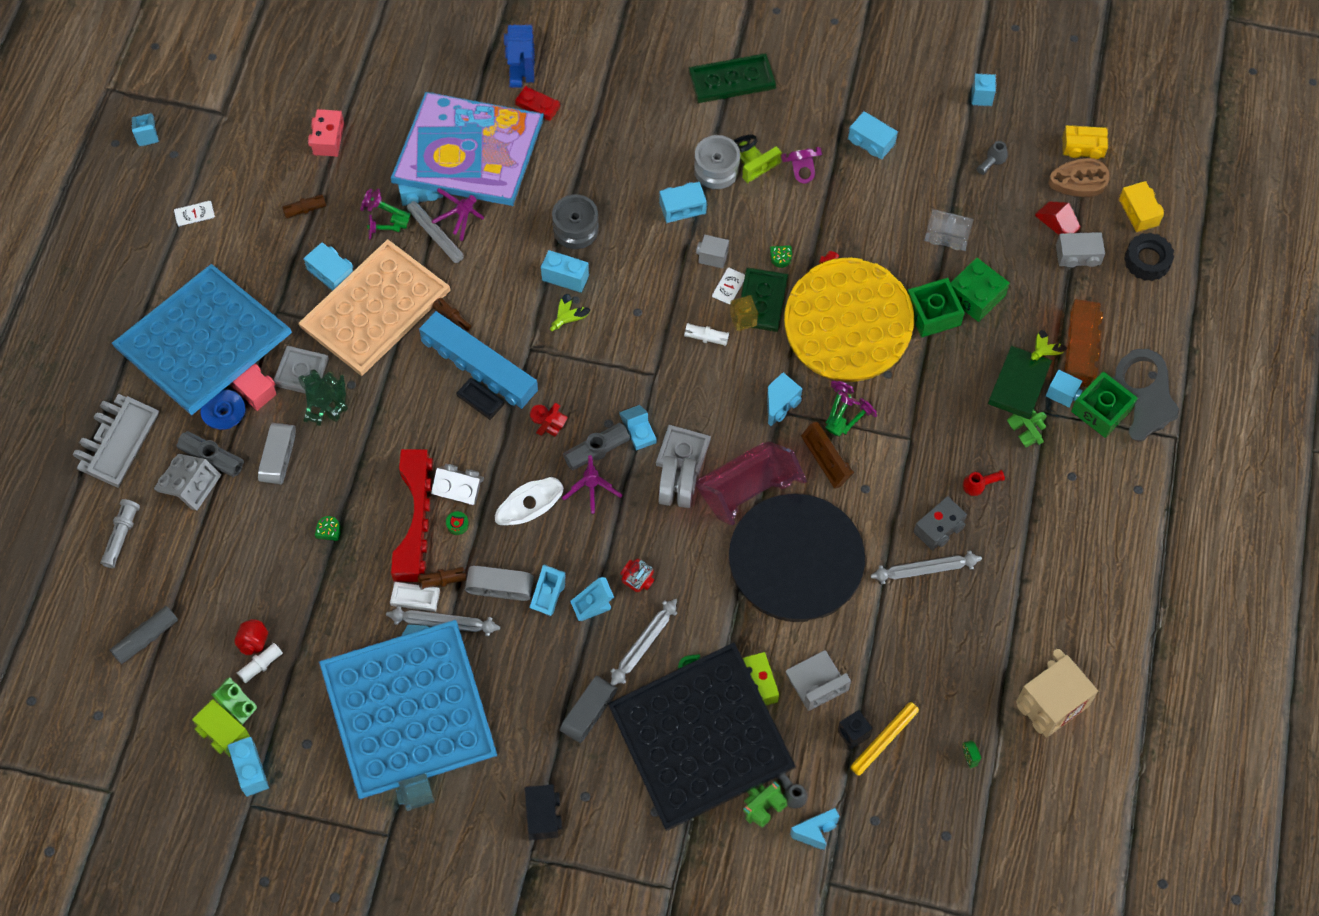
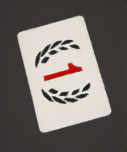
[174,201,215,226]
[712,268,745,304]

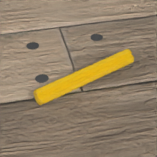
[851,702,919,775]

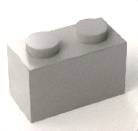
[1056,232,1105,268]

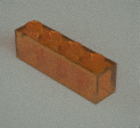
[1064,299,1103,387]

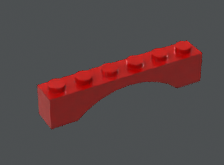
[391,449,433,582]

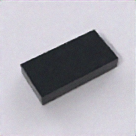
[456,378,504,420]

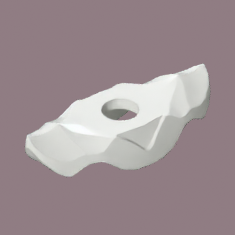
[495,477,564,525]

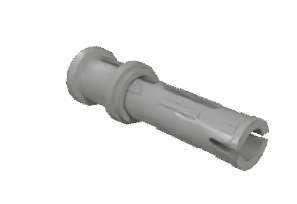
[100,499,140,568]

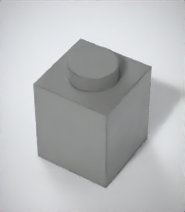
[696,235,729,269]

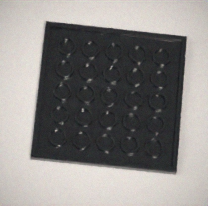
[608,642,796,831]

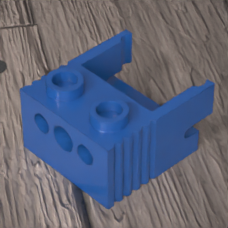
[504,25,534,88]

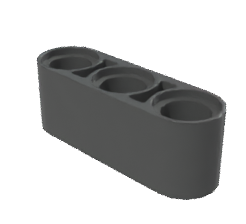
[560,675,617,743]

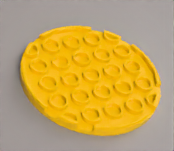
[784,258,914,382]

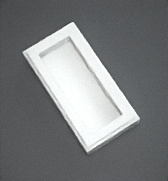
[390,582,440,612]

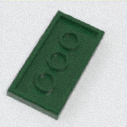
[688,53,776,104]
[988,346,1052,420]

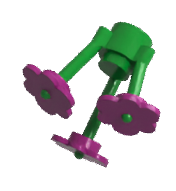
[360,188,410,239]
[825,381,877,437]

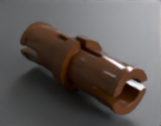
[282,194,326,219]
[433,298,471,332]
[418,566,466,590]

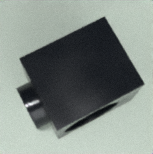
[837,710,873,750]

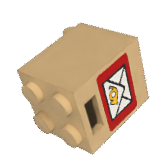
[1016,649,1098,738]

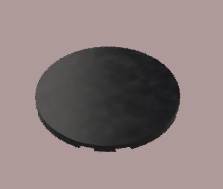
[729,494,865,622]

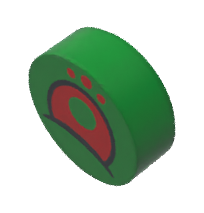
[446,511,469,535]

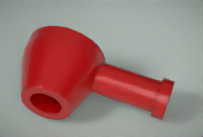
[963,470,1005,496]

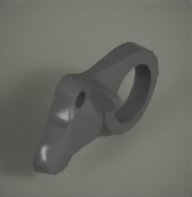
[1111,349,1179,442]

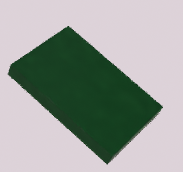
[736,267,788,332]

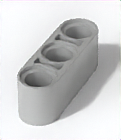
[258,422,296,484]
[465,566,534,601]

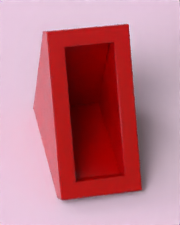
[1035,201,1081,235]

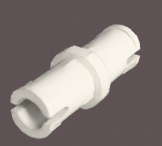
[684,323,729,346]
[237,643,283,683]

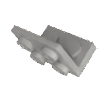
[154,454,221,511]
[786,651,851,711]

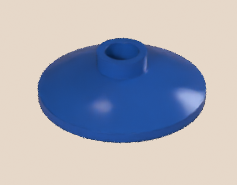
[200,390,245,430]

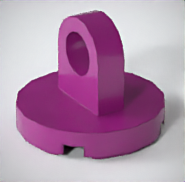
[780,147,822,183]

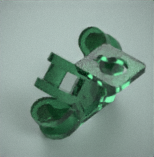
[298,369,348,426]

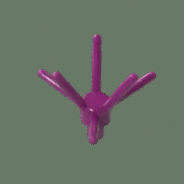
[431,188,485,241]
[562,455,622,514]

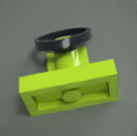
[733,134,781,183]

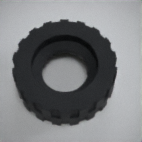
[1124,233,1175,281]

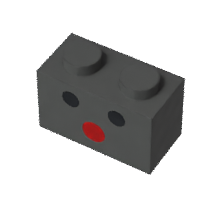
[913,496,967,551]

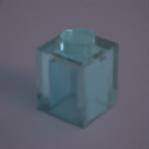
[396,773,434,811]

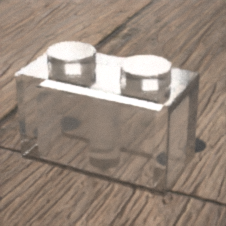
[924,209,974,251]

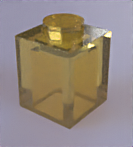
[730,295,758,331]

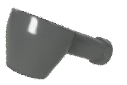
[976,141,1008,175]
[777,774,808,809]

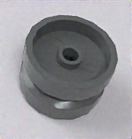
[552,194,599,249]

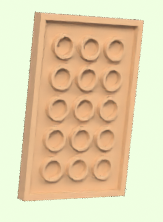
[299,239,451,376]

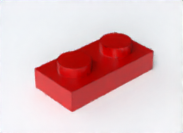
[515,86,560,121]

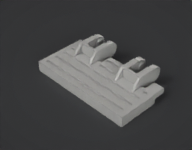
[73,394,159,488]

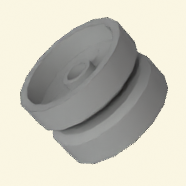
[694,135,740,189]
[659,456,697,508]

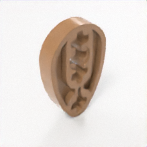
[1049,158,1110,197]

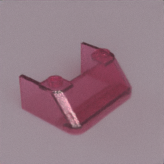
[696,442,807,526]

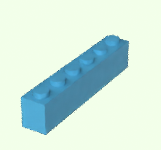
[419,311,538,409]

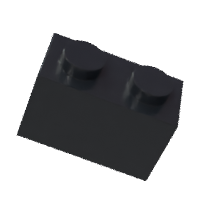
[525,784,562,841]

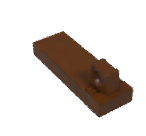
[801,421,854,489]

